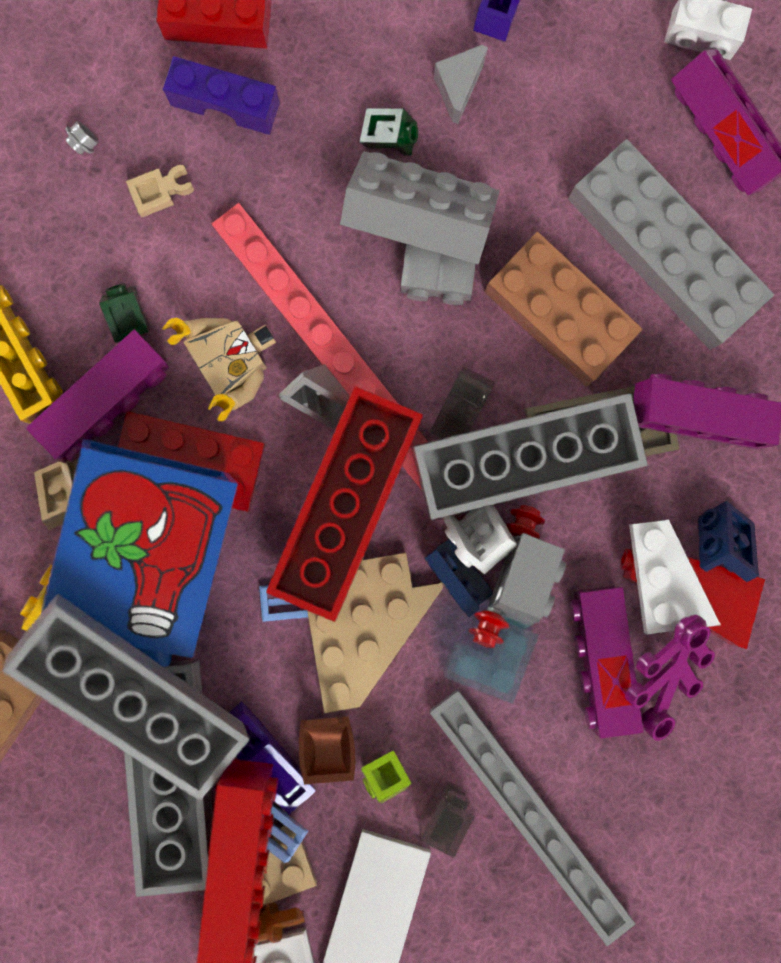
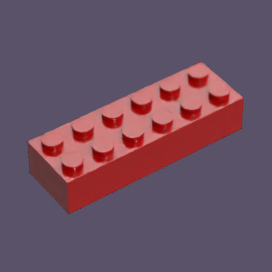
[265,386,423,622]
[197,759,278,963]

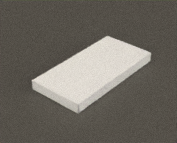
[322,829,431,963]

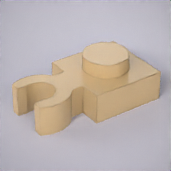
[126,165,194,217]

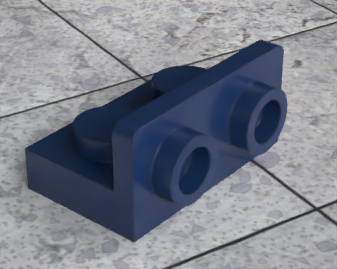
[698,501,759,582]
[423,538,493,617]

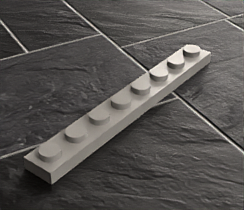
[429,689,635,946]

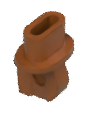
[259,902,305,943]

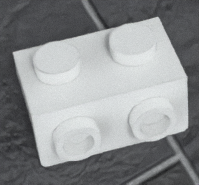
[442,504,517,574]

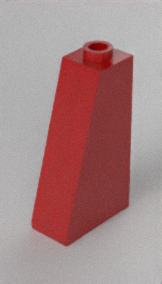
[620,544,765,649]

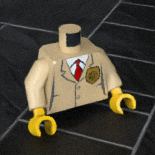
[162,318,276,422]

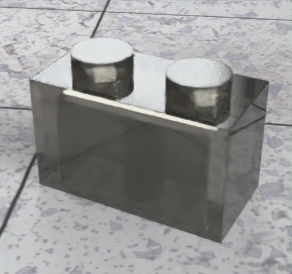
[418,782,475,858]

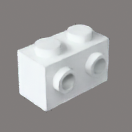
[664,0,752,60]

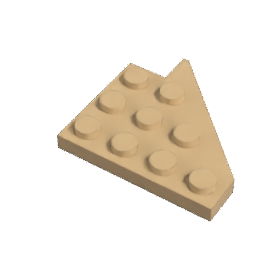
[307,553,443,713]

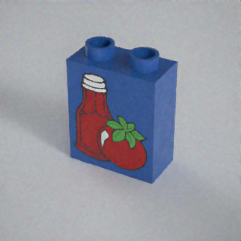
[41,439,238,667]

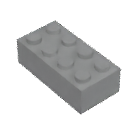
[340,151,500,265]

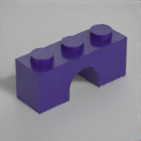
[163,56,280,135]

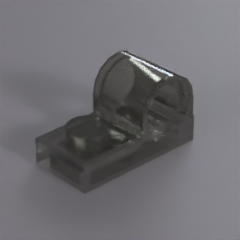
[429,366,495,439]

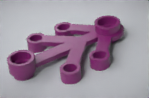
[625,615,715,741]

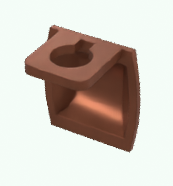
[299,716,356,785]

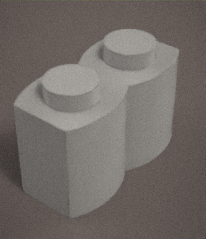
[401,245,475,305]

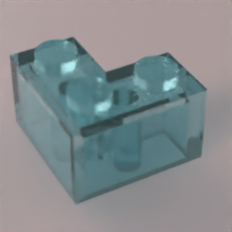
[442,622,539,704]

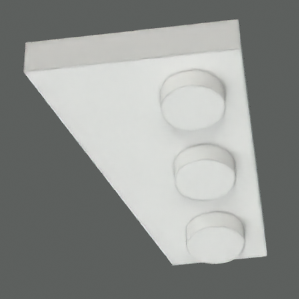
[629,520,720,634]

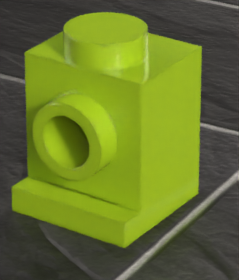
[361,750,412,804]

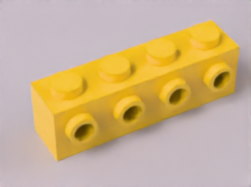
[0,285,63,424]

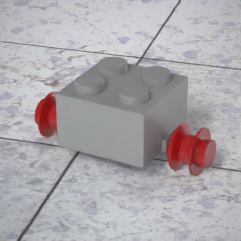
[468,505,566,648]

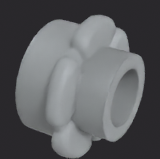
[65,121,99,155]

